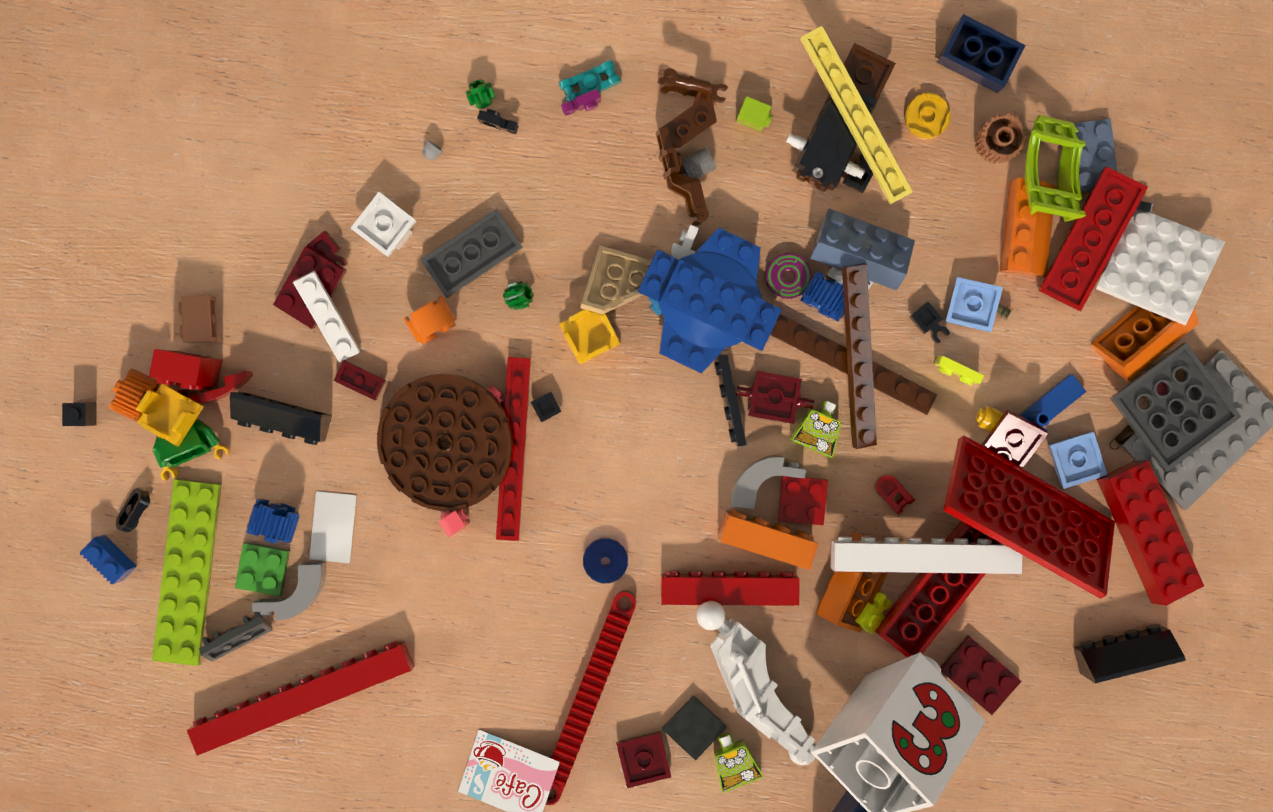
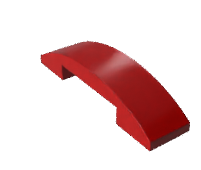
[177,371,253,404]

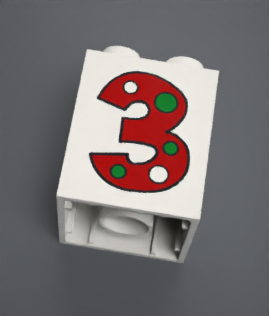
[811,652,986,812]

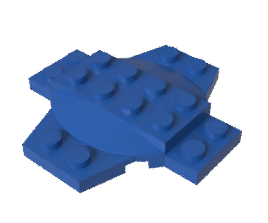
[637,228,782,373]

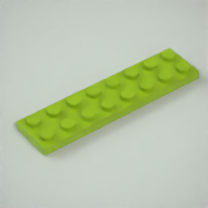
[152,479,222,666]

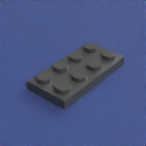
[421,209,523,298]

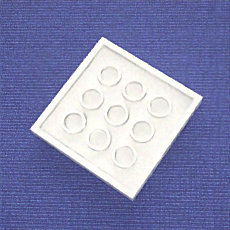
[1096,210,1225,325]

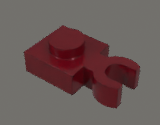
[307,231,348,266]

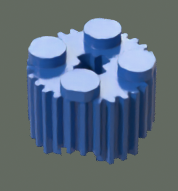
[800,272,844,322]
[246,499,300,544]

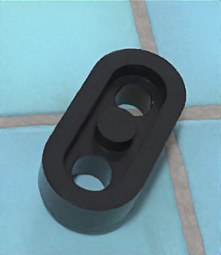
[116,488,150,532]

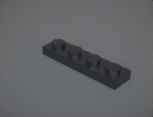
[714,355,747,447]

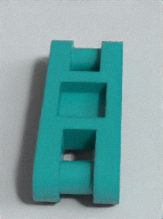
[558,60,622,102]

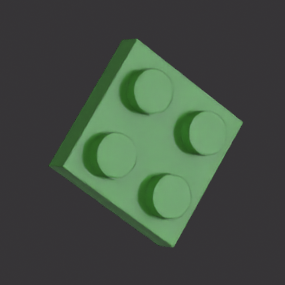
[235,542,290,596]

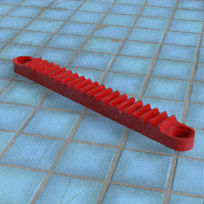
[545,590,636,805]

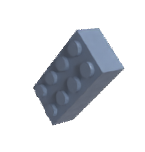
[810,208,915,291]

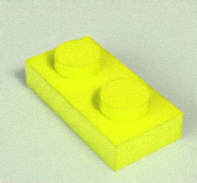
[934,356,984,386]

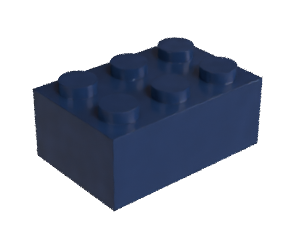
[936,14,1026,93]

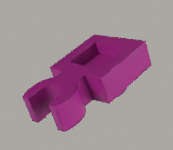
[561,89,601,116]

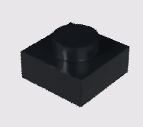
[531,392,562,422]

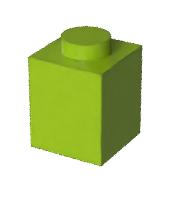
[736,96,773,132]

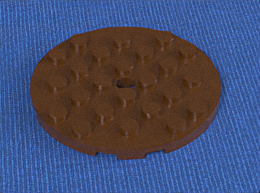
[377,373,513,511]

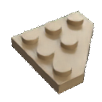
[581,245,652,314]

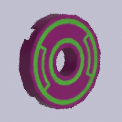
[766,253,811,299]

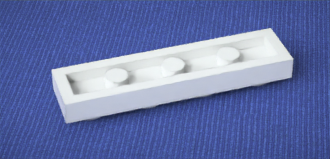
[293,270,360,362]

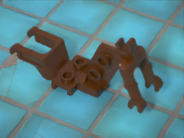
[656,68,728,226]

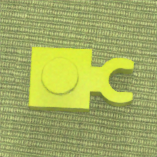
[855,592,892,635]

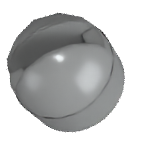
[422,140,443,160]

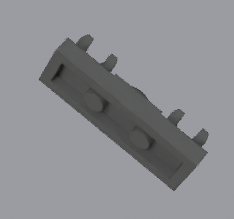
[199,612,273,662]

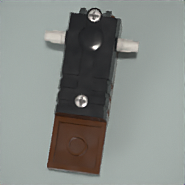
[786,43,896,192]

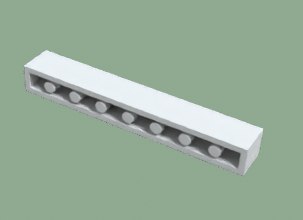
[831,536,1022,574]

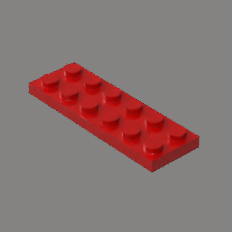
[1038,166,1148,312]

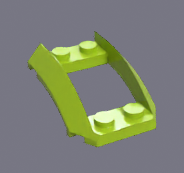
[1025,115,1086,222]

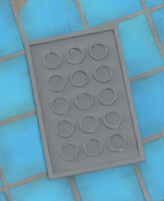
[1120,350,1273,510]

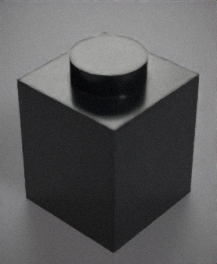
[62,403,96,426]

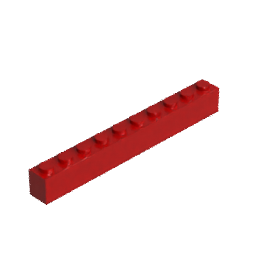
[186,640,414,756]

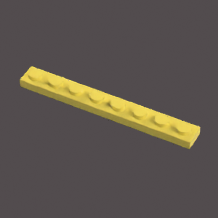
[800,26,913,205]

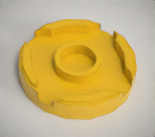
[904,92,951,140]

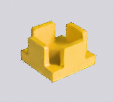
[559,309,620,365]
[136,384,204,446]

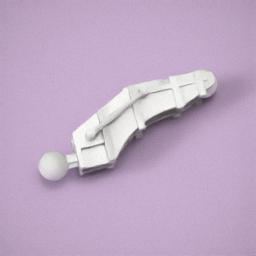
[696,601,816,765]

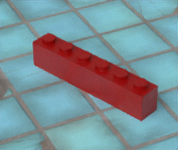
[661,570,800,606]

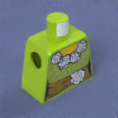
[790,400,841,458]
[714,732,763,793]

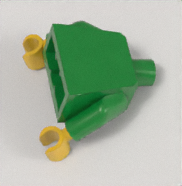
[153,419,230,481]

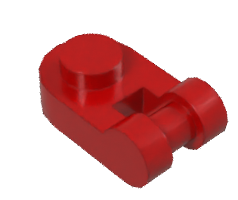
[875,475,915,516]

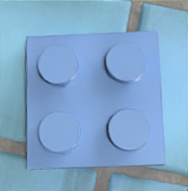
[946,277,1003,332]
[1048,431,1107,489]

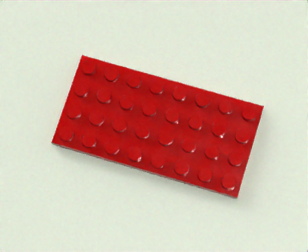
[943,435,1115,599]

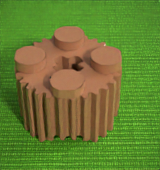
[975,113,1028,164]

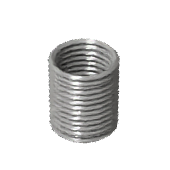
[681,147,716,178]

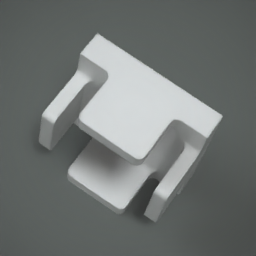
[351,192,417,257]

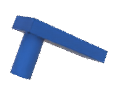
[1019,374,1087,427]

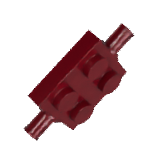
[736,371,814,424]

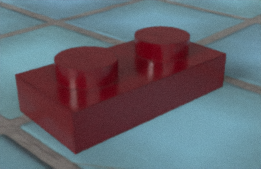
[333,360,386,401]

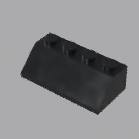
[230,392,332,445]
[1074,624,1186,683]

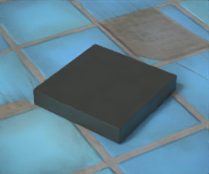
[662,695,727,761]

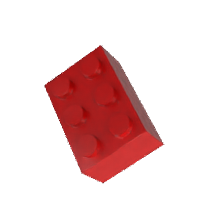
[149,349,223,390]

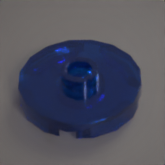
[583,538,628,583]

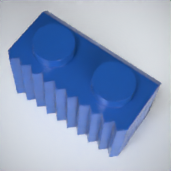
[80,534,137,584]

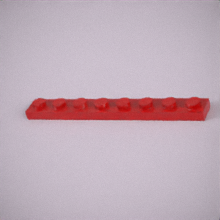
[496,357,531,541]

